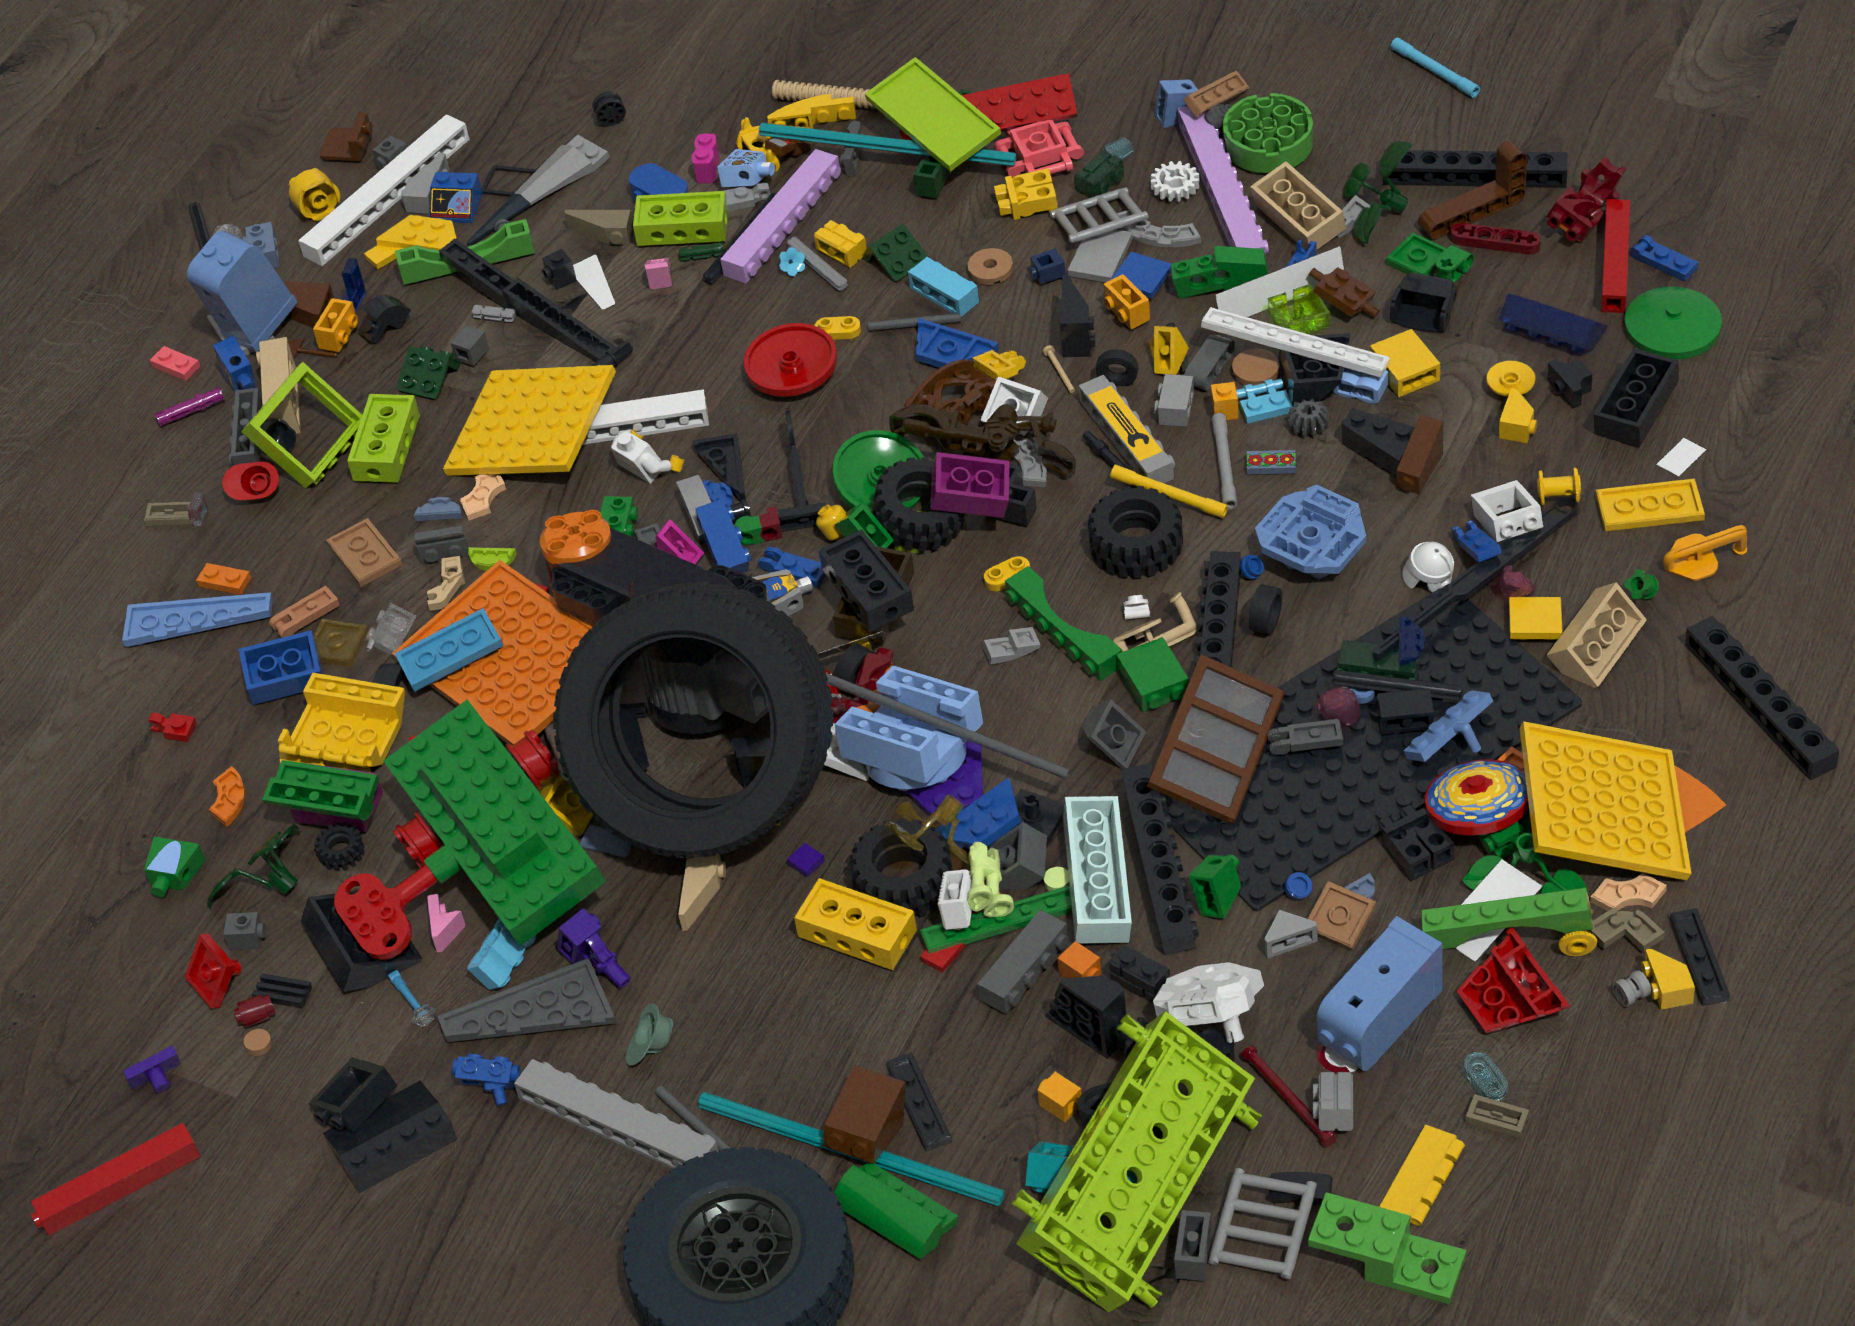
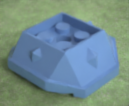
[1255,484,1366,580]

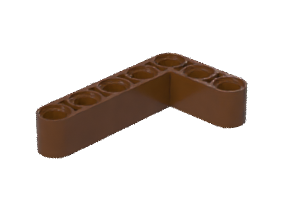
[1417,140,1527,239]

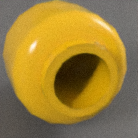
[816,505,847,541]

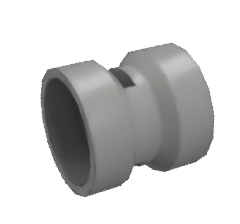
[1612,970,1652,1007]

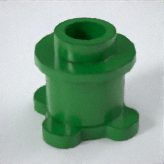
[1624,569,1659,600]

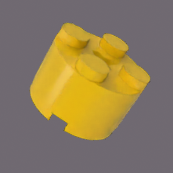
[289,168,340,221]

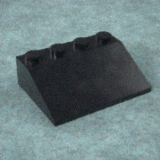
[301,891,422,992]
[323,1081,457,1193]

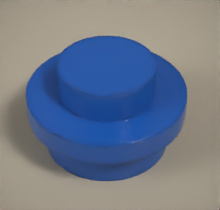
[1240,555,1264,580]

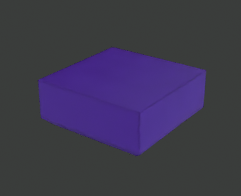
[787,843,825,877]

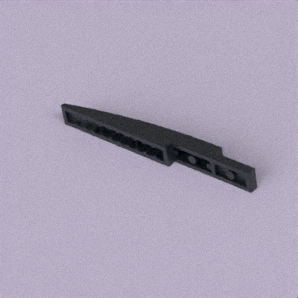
[439,239,617,361]

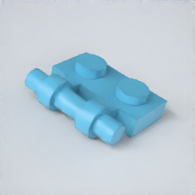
[1236,379,1293,424]

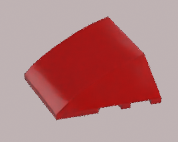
[1457,927,1571,1033]

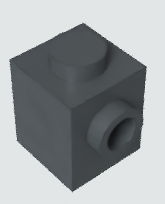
[372,135,407,170]
[451,326,489,366]
[223,912,266,950]

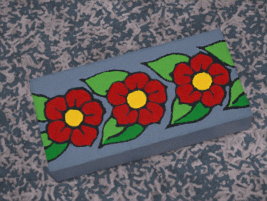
[1247,450,1296,474]

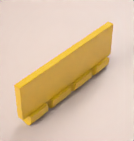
[1379,1125,1465,1226]

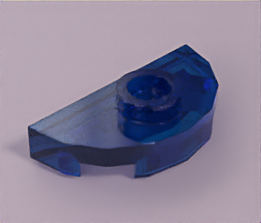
[1398,616,1425,665]

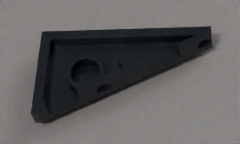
[692,433,746,500]

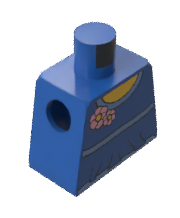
[213,336,255,392]

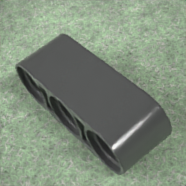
[1184,333,1235,391]

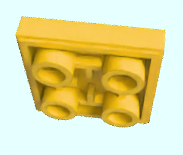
[1509,597,1562,640]

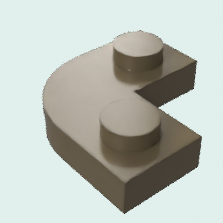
[1587,908,1665,953]

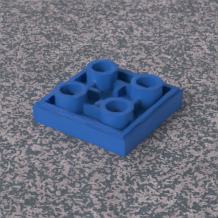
[1111,252,1172,299]

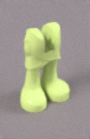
[968,842,1014,917]

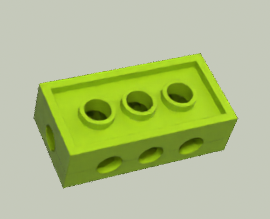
[633,191,729,246]
[347,394,420,482]

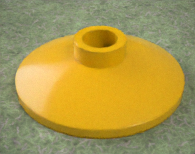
[1487,361,1535,396]

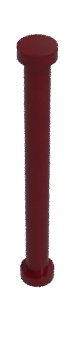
[1241,1045,1337,1147]

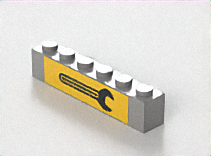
[1079,375,1175,483]

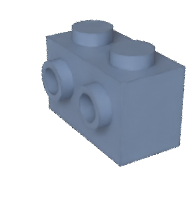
[243,222,280,268]

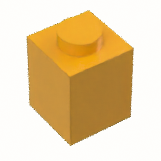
[1211,382,1239,420]
[1037,1072,1082,1122]

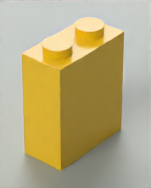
[1370,329,1440,397]

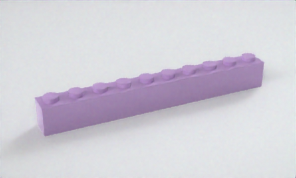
[1178,106,1269,255]

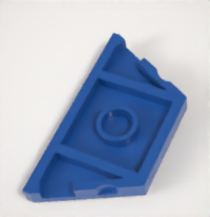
[916,318,999,368]
[935,778,1021,850]

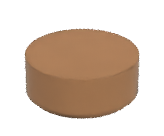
[243,1029,272,1056]

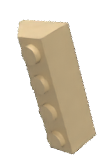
[1547,582,1647,688]

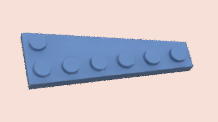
[122,592,273,647]

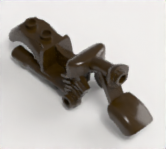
[889,404,1076,478]

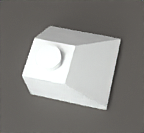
[981,377,1048,436]

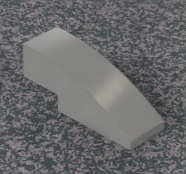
[676,475,711,543]

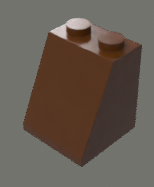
[823,1065,906,1164]

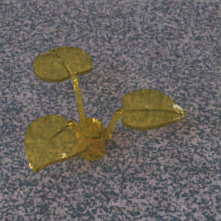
[885,794,970,866]

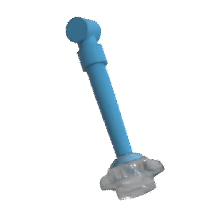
[387,970,436,1027]

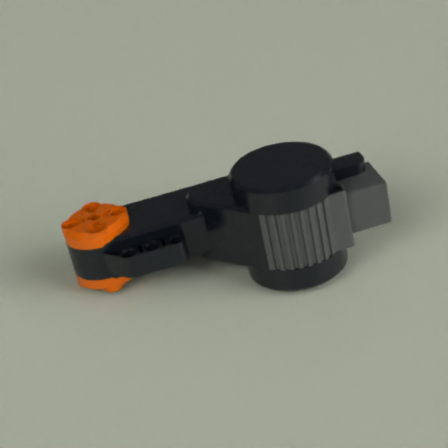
[540,510,770,734]

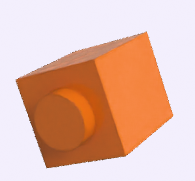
[1057,941,1102,979]

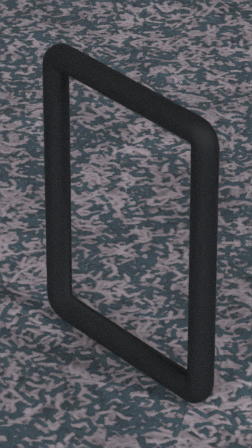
[481,165,538,196]

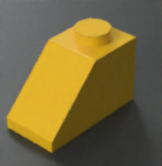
[1499,388,1537,443]

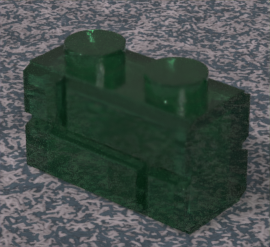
[1074,150,1124,198]

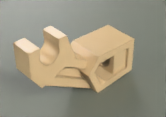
[427,556,465,611]

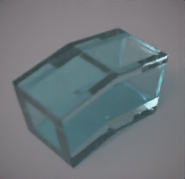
[1104,137,1133,164]

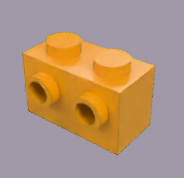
[1103,274,1150,330]
[313,298,358,352]

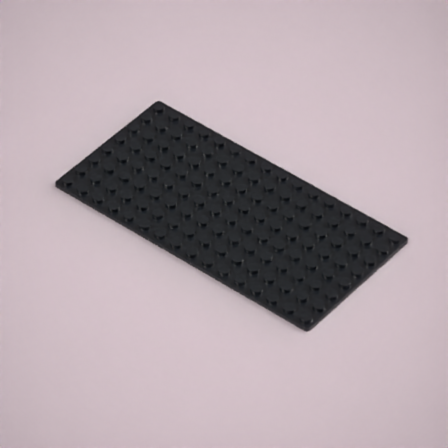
[1146,584,1582,911]

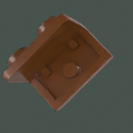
[320,112,373,161]

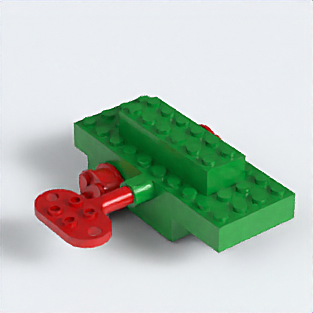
[334,699,607,960]

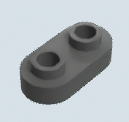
[1205,104,1231,129]

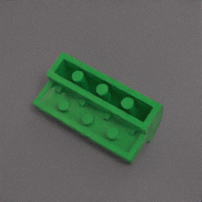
[262,760,380,820]
[834,1162,958,1259]

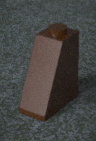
[283,282,334,328]
[1396,415,1444,494]

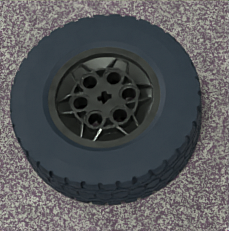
[623,1147,854,1326]

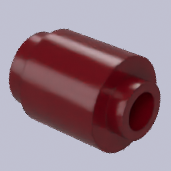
[234,994,276,1028]

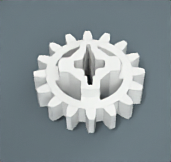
[1151,161,1199,202]

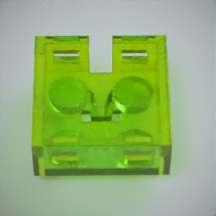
[1267,284,1330,334]

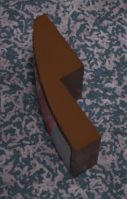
[765,137,810,156]

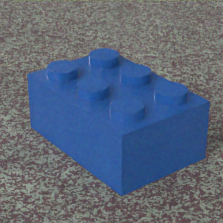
[239,630,323,705]

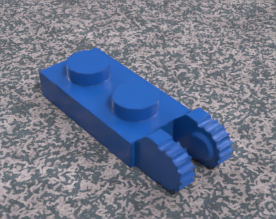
[1452,521,1502,563]
[758,547,826,588]

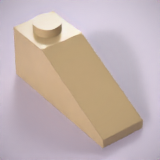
[678,853,726,931]

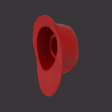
[222,462,279,501]

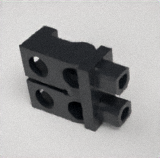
[1379,805,1454,882]

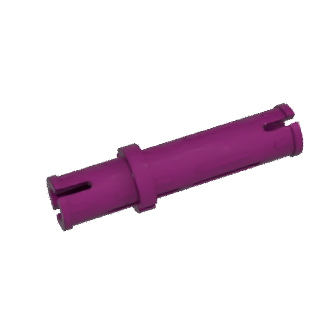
[154,387,225,427]

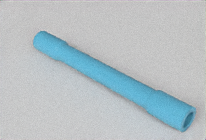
[1391,37,1480,98]

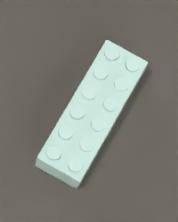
[1063,796,1132,943]

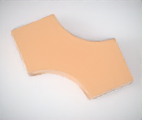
[460,474,506,521]
[1590,873,1667,911]

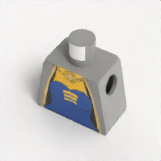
[752,569,813,616]

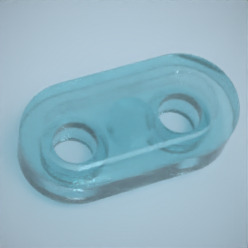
[1464,1052,1508,1101]

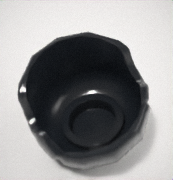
[261,418,296,452]

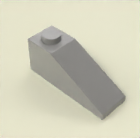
[401,153,450,214]

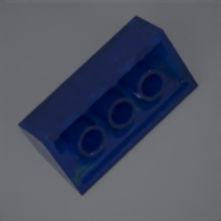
[1498,293,1608,353]

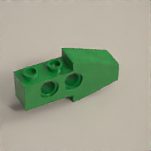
[1171,246,1269,299]

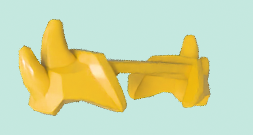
[736,117,782,173]

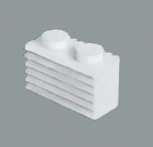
[938,869,972,930]

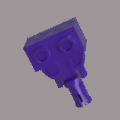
[557,908,631,989]

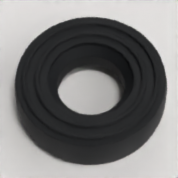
[1096,349,1139,387]

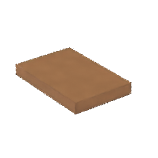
[326,518,403,587]

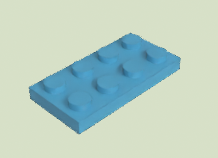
[395,608,504,692]

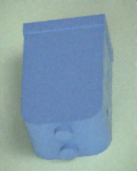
[187,230,298,352]
[1317,916,1443,1071]

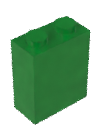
[1116,637,1189,712]

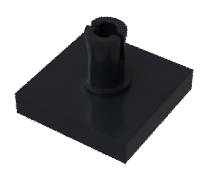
[1005,789,1064,848]

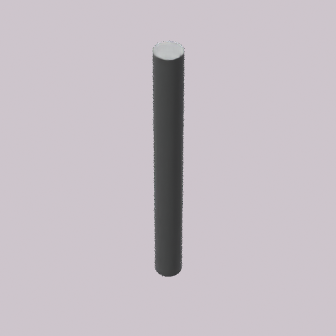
[868,313,961,331]
[655,1085,731,1152]

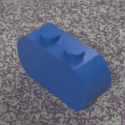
[629,164,688,202]

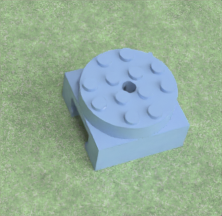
[834,666,983,791]

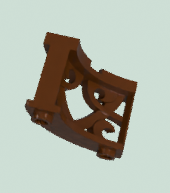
[904,359,997,425]

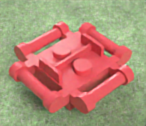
[994,120,1084,177]

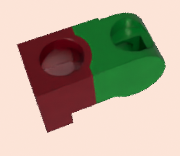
[735,506,783,545]

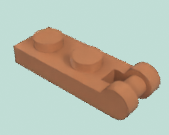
[269,586,340,638]

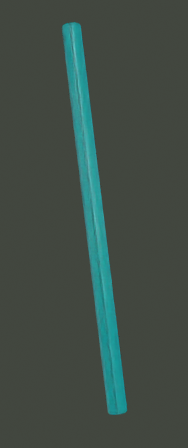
[759,123,1016,166]
[698,1092,1005,1206]

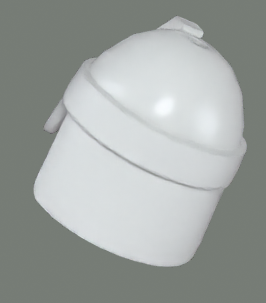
[1402,542,1454,592]

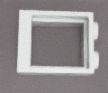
[1471,480,1543,542]

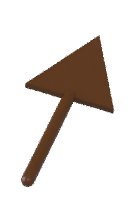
[288,338,338,359]

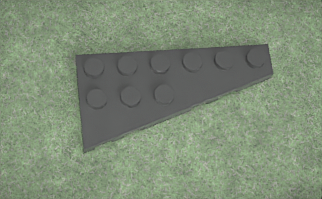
[437,958,616,1042]

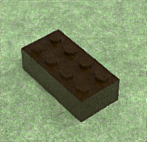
[833,546,915,645]

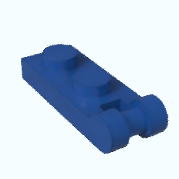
[1629,235,1698,282]

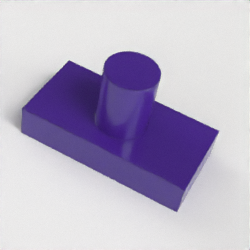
[123,1045,181,1093]

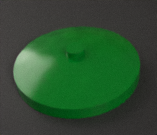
[1624,287,1722,360]
[832,430,924,513]

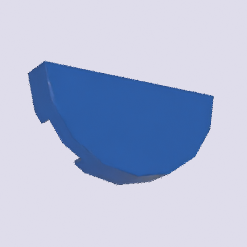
[703,480,734,506]

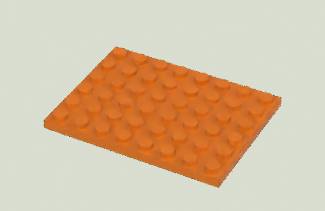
[392,560,594,745]

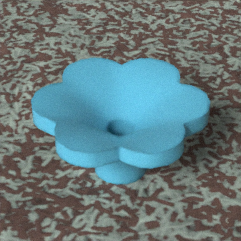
[779,247,805,276]

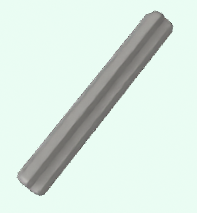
[787,237,848,291]

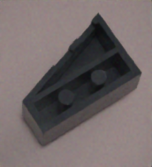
[1342,408,1415,479]

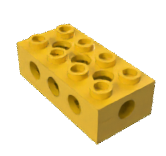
[794,878,917,970]

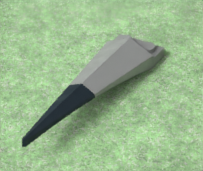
[467,135,610,246]

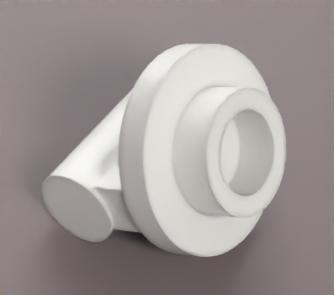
[1123,595,1150,620]

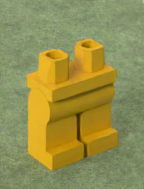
[994,168,1058,220]

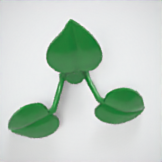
[1463,814,1588,894]

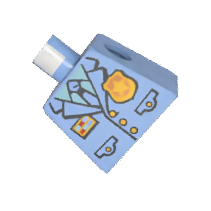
[718,149,775,187]

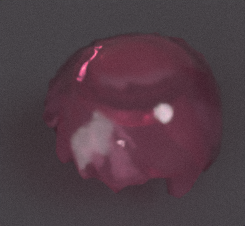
[1499,565,1537,598]
[1316,686,1361,725]

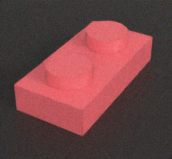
[150,346,201,381]

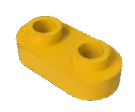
[814,316,861,340]
[984,556,1030,591]

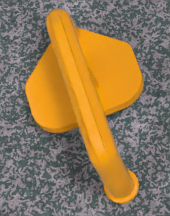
[1663,525,1747,581]

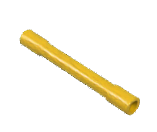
[1110,465,1228,519]

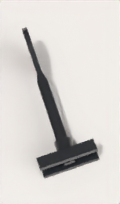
[778,408,826,532]

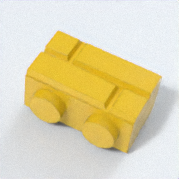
[814,220,867,268]

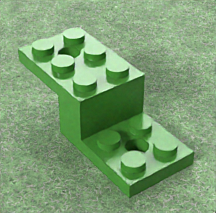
[1308,1192,1467,1304]

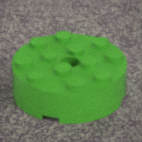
[1223,93,1313,174]

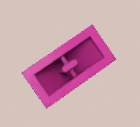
[655,519,704,564]

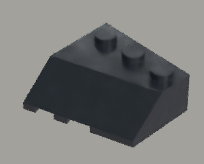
[1279,333,1351,405]
[1045,975,1126,1059]

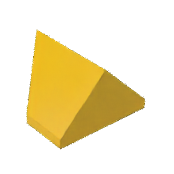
[1149,326,1189,375]

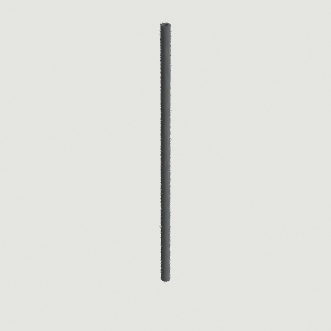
[826,673,1071,780]

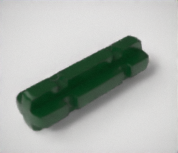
[679,243,723,261]

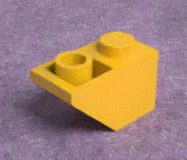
[1641,949,1695,1010]

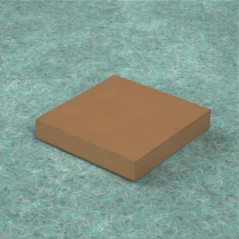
[1308,881,1377,951]

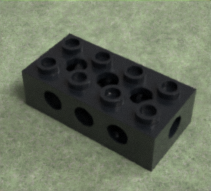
[819,530,914,632]

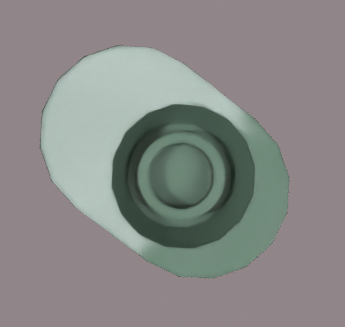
[626,1003,673,1066]

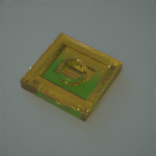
[314,619,369,667]

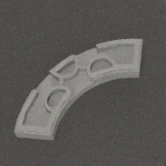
[1117,210,1201,247]
[1013,435,1047,487]

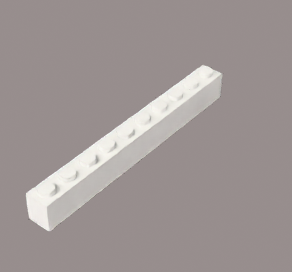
[298,114,470,266]

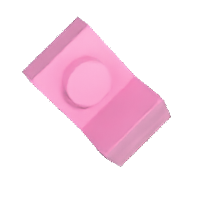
[645,257,672,289]
[427,894,465,953]

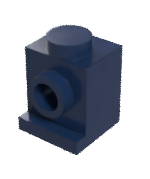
[1029,248,1066,284]

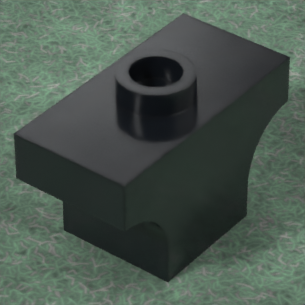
[1547,359,1592,409]

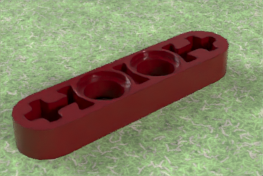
[1451,223,1541,255]

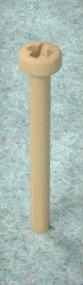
[1043,345,1075,393]

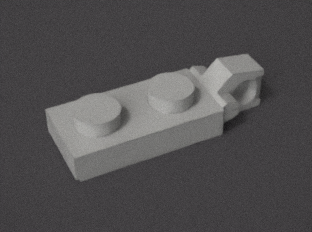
[724,183,770,211]

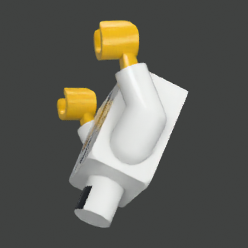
[611,429,685,484]

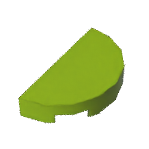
[468,547,517,571]

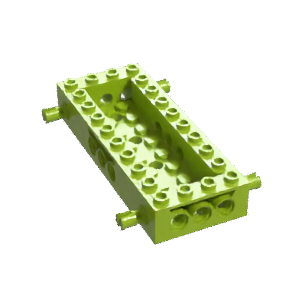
[1011,1011,1262,1312]

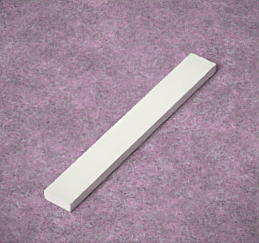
[1201,307,1390,377]

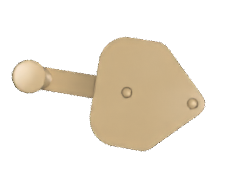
[1112,592,1197,652]

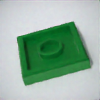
[1386,232,1447,276]

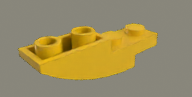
[767,94,856,129]

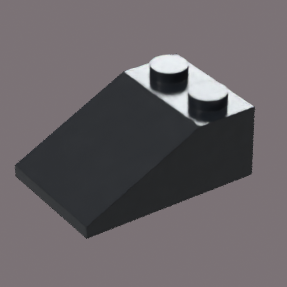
[1060,275,1096,357]

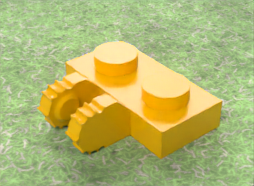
[972,350,1026,380]

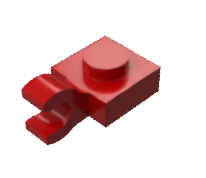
[148,713,197,742]

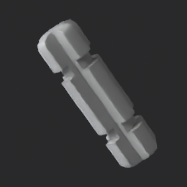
[472,304,516,323]

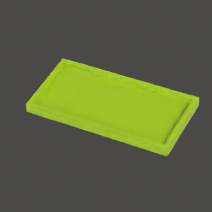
[865,57,1001,172]

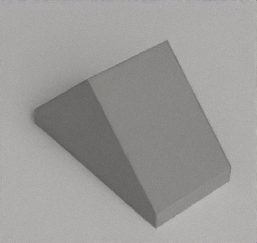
[1264,910,1318,959]

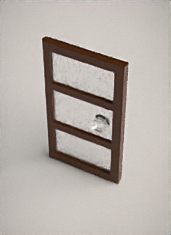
[1147,654,1285,824]

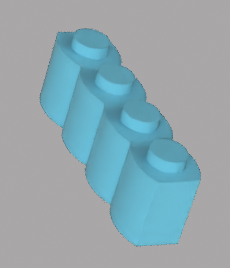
[467,918,536,990]

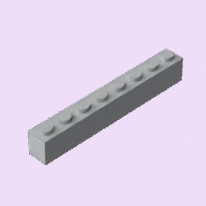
[514,1059,719,1169]

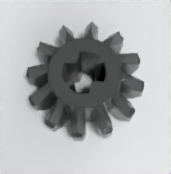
[1288,398,1329,438]

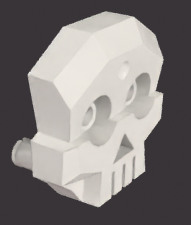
[1153,962,1264,1043]

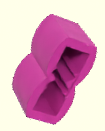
[692,133,720,183]

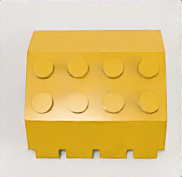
[278,673,405,767]

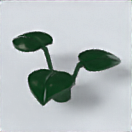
[1343,141,1413,244]
[207,824,300,909]

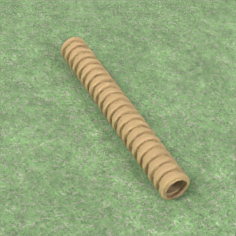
[772,80,875,109]

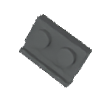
[414,526,469,564]

